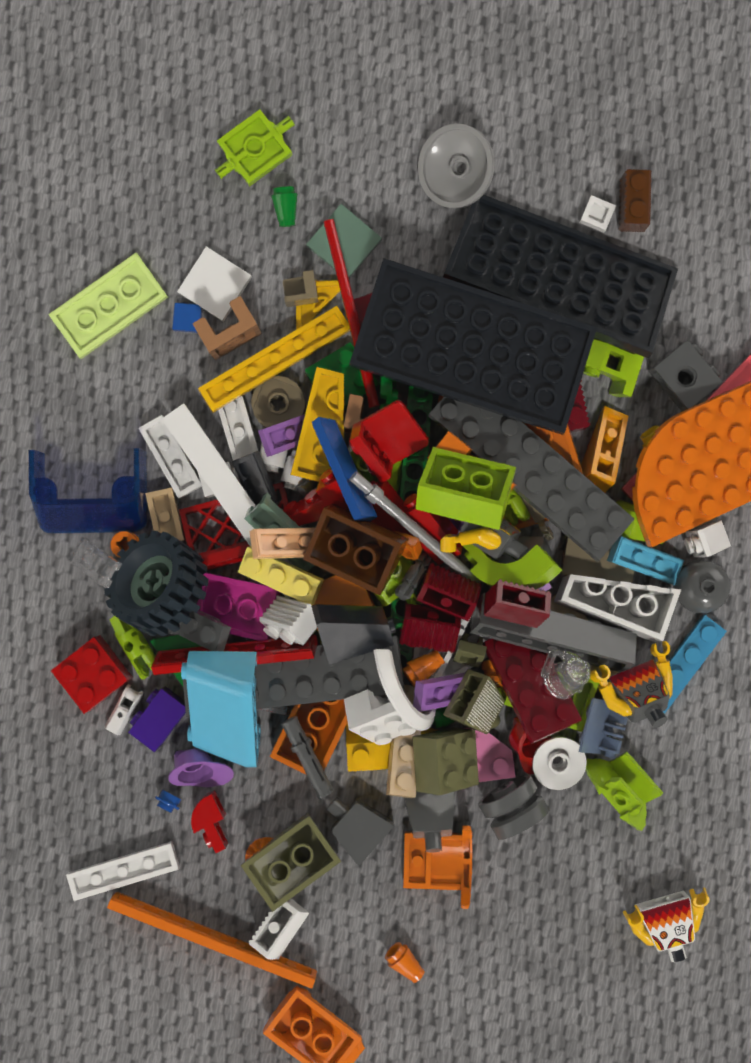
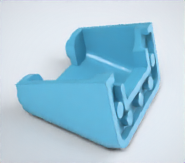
[181,651,261,767]

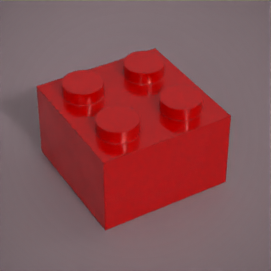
[51,635,133,714]

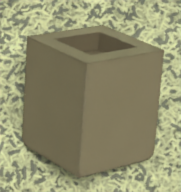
[283,270,319,307]

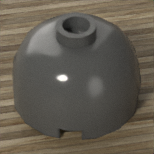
[673,560,730,614]

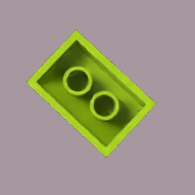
[416,447,516,530]

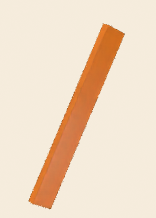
[107,892,317,989]

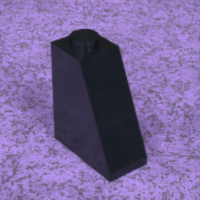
[311,604,396,665]

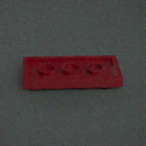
[483,639,582,744]

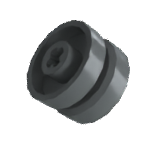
[478,774,550,840]

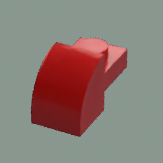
[191,790,228,853]

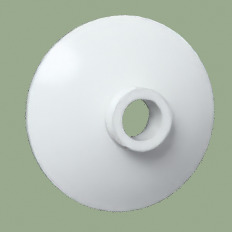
[532,737,586,790]

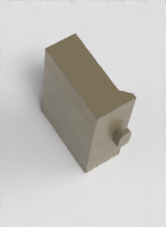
[560,536,640,583]

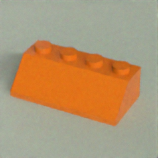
[269,699,348,774]

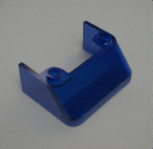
[28,448,147,534]

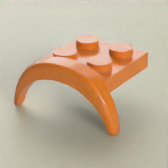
[403,825,472,909]

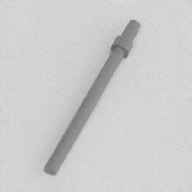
[349,471,479,583]

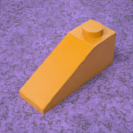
[581,406,629,493]

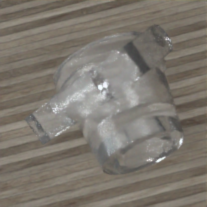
[541,649,591,699]

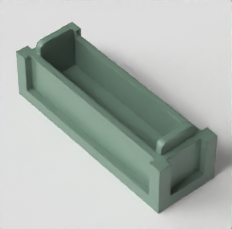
[244,493,315,572]

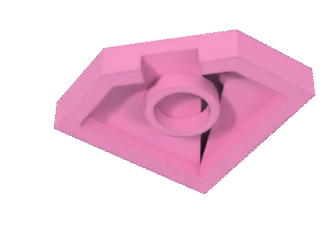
[464,728,516,782]

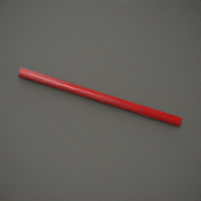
[323,219,380,408]

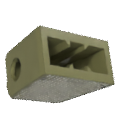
[443,669,504,734]

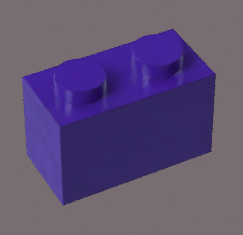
[128,686,186,752]

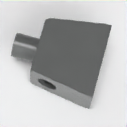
[404,791,456,853]
[326,797,394,865]

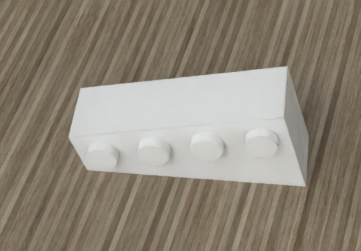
[554,574,681,642]

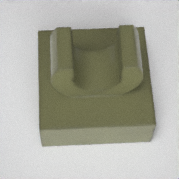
[453,633,487,668]

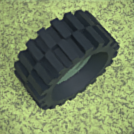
[104,531,209,636]

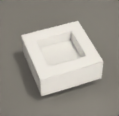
[579,195,616,233]

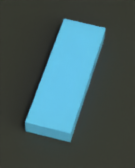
[607,536,684,585]

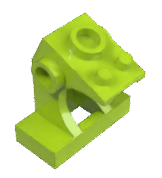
[583,338,644,397]

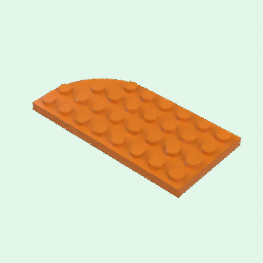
[632,381,751,547]

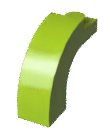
[463,544,562,590]

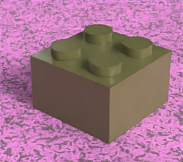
[413,727,479,795]

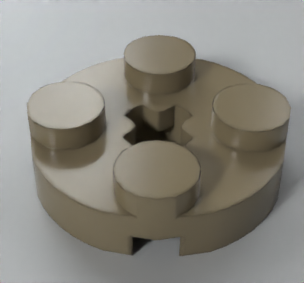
[251,376,306,428]

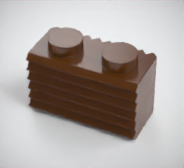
[618,169,652,232]

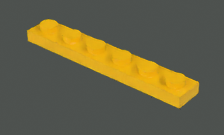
[198,306,350,413]

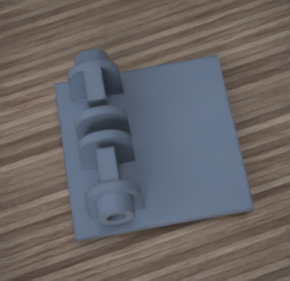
[578,698,628,759]

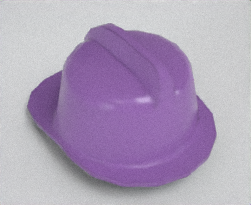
[168,748,234,787]

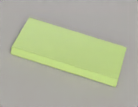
[48,253,168,359]

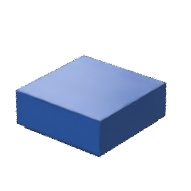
[172,303,202,333]

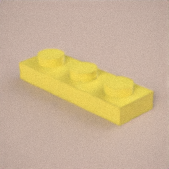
[238,546,324,605]

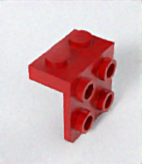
[349,400,429,483]

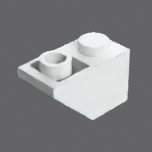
[684,520,731,557]

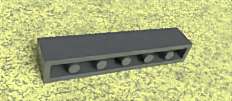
[470,592,637,672]

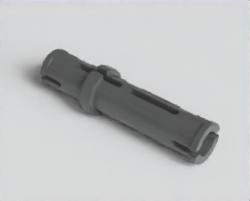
[281,716,334,799]

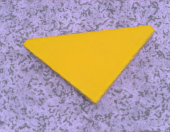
[296,280,340,330]

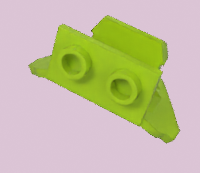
[585,752,663,831]

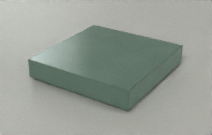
[306,204,382,278]

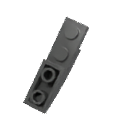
[152,597,231,651]

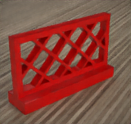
[179,482,289,571]

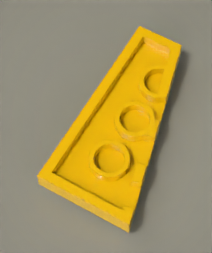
[290,367,344,482]

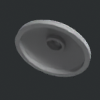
[418,124,495,208]

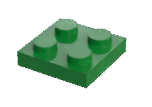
[305,342,380,410]

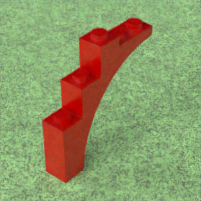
[283,469,463,565]

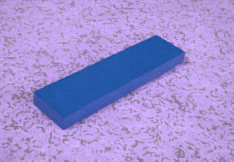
[312,417,378,522]

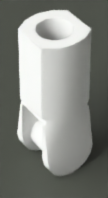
[104,684,144,735]

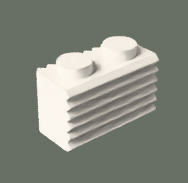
[259,596,317,645]
[249,899,309,960]

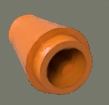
[402,650,445,687]
[385,942,425,983]

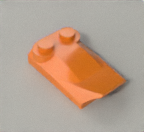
[263,986,365,1063]

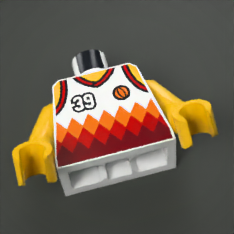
[623,887,710,962]

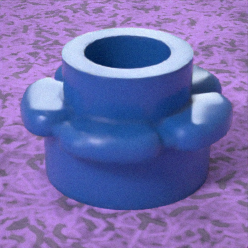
[155,790,182,813]

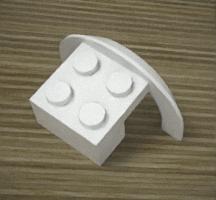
[344,649,436,745]

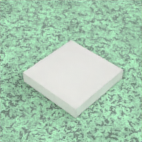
[177,247,252,322]

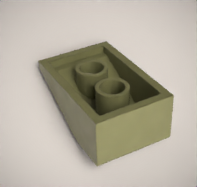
[241,813,341,912]

